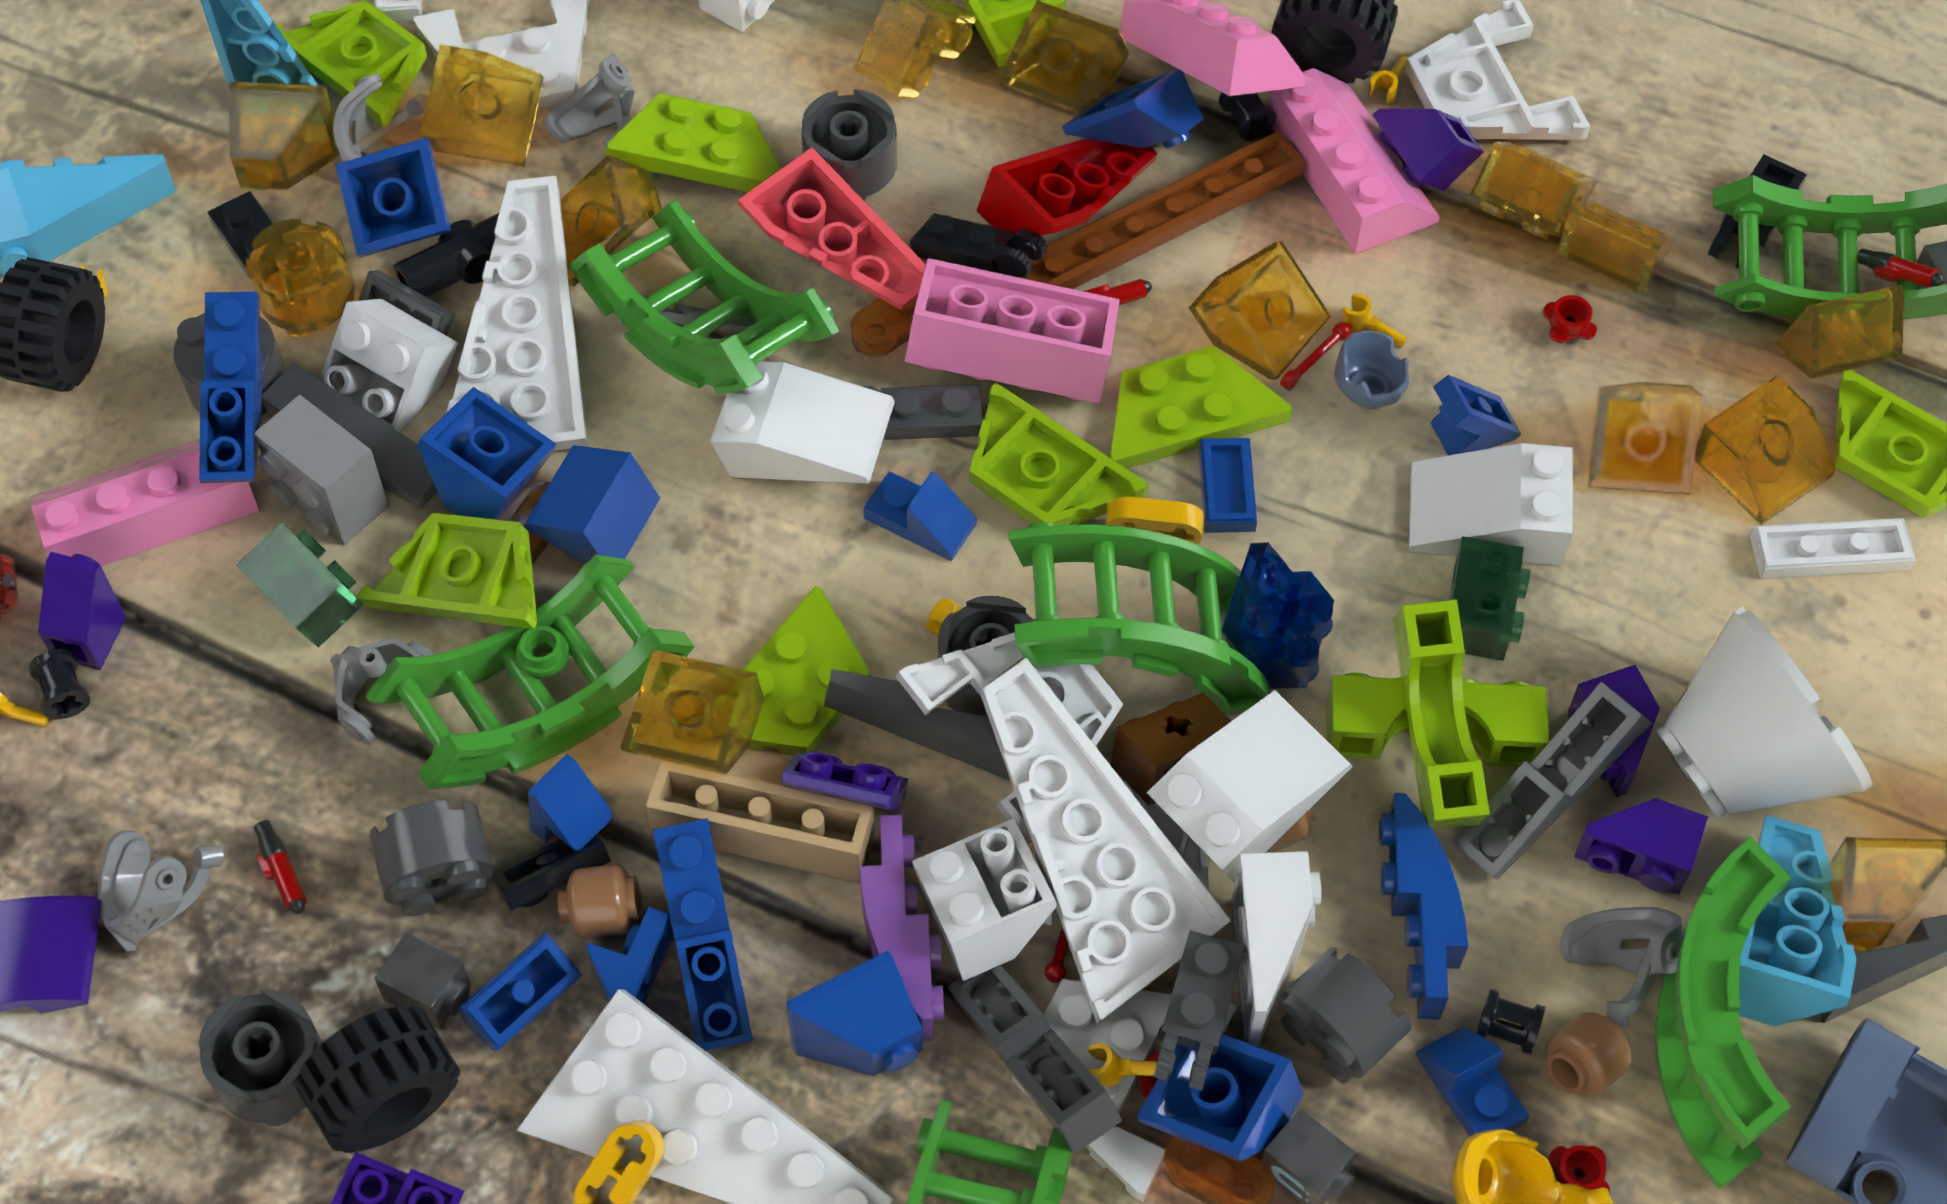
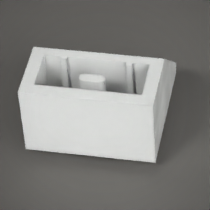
[319,299,458,432]
[912,818,1057,981]

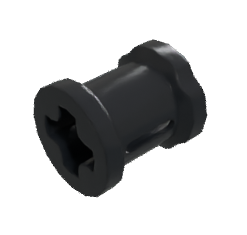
[1218,92,1277,141]
[29,649,91,720]
[1476,989,1545,1055]

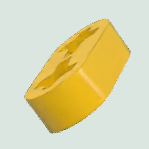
[1106,497,1204,544]
[574,1120,664,1204]

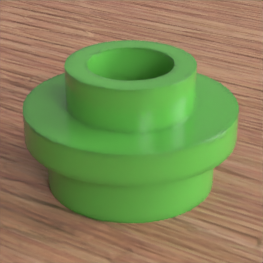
[516,626,570,677]

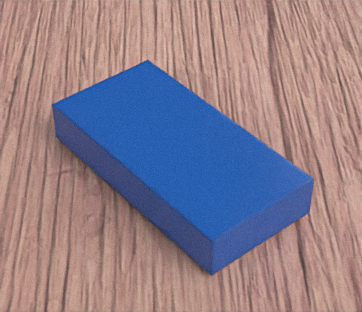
[1199,438,1257,533]

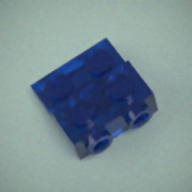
[1221,542,1335,689]

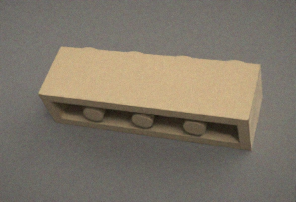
[645,759,875,883]

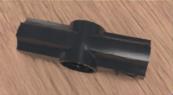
[393,213,499,297]

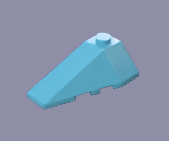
[200,0,327,123]
[0,154,176,276]
[1738,815,1857,1027]

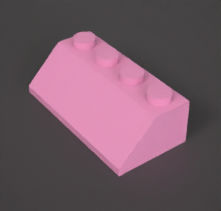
[1119,0,1306,96]
[1269,68,1440,254]
[905,258,1120,403]
[31,439,260,566]

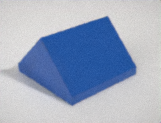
[523,445,660,564]

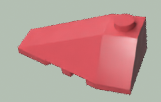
[738,147,926,310]

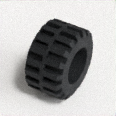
[1271,0,1398,84]
[0,257,105,392]
[295,1005,460,1153]

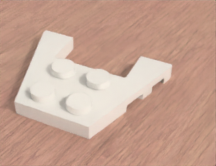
[413,0,591,121]
[1405,0,1591,140]
[896,632,1123,844]
[1012,979,1237,1202]

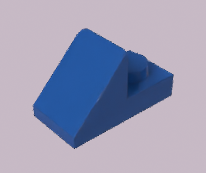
[1431,375,1522,456]
[863,471,977,561]
[528,753,613,851]
[585,907,674,1004]
[1416,1026,1529,1137]

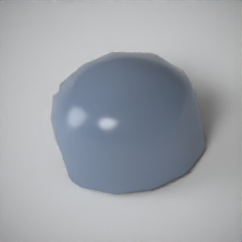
[1334,330,1409,409]

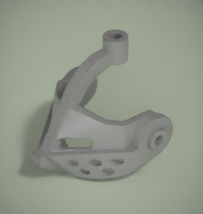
[543,54,635,149]
[333,73,435,164]
[330,638,434,746]
[98,830,224,951]
[1561,907,1682,1027]

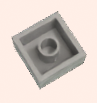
[254,394,389,545]

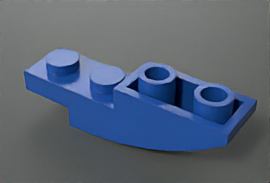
[199,291,263,483]
[1379,793,1468,1020]
[653,818,753,1051]

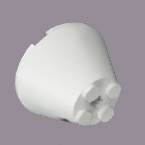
[1656,606,1873,819]

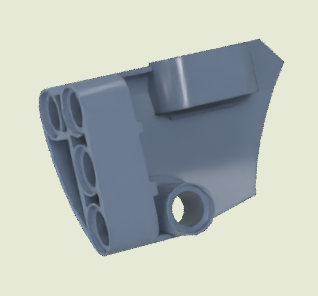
[1785,1018,1947,1204]

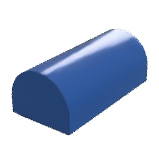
[458,933,582,1051]

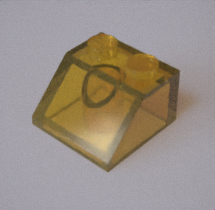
[997,0,1129,114]
[420,44,544,167]
[1470,142,1598,239]
[1691,375,1836,525]
[620,650,764,775]

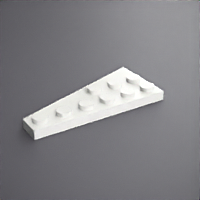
[446,175,588,451]
[980,658,1231,1024]
[517,989,897,1204]

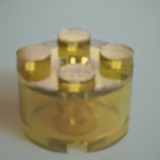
[246,219,356,337]

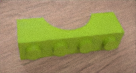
[1393,599,1490,830]
[1326,672,1549,767]

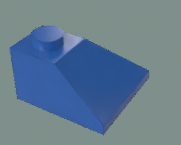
[1062,69,1204,148]
[335,138,451,258]
[417,387,557,520]
[786,950,923,1076]
[1137,1034,1304,1162]

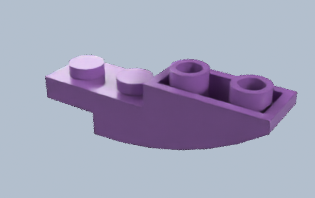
[860,815,944,1041]

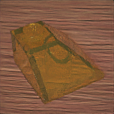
[228,82,339,190]
[560,154,662,287]
[1188,241,1332,380]
[1588,382,1703,495]
[1830,837,1947,951]

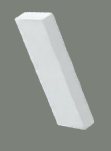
[1749,518,1916,579]

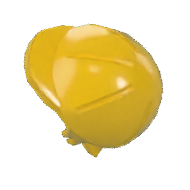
[1452,1129,1614,1204]

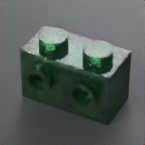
[236,522,364,648]
[1449,536,1530,661]

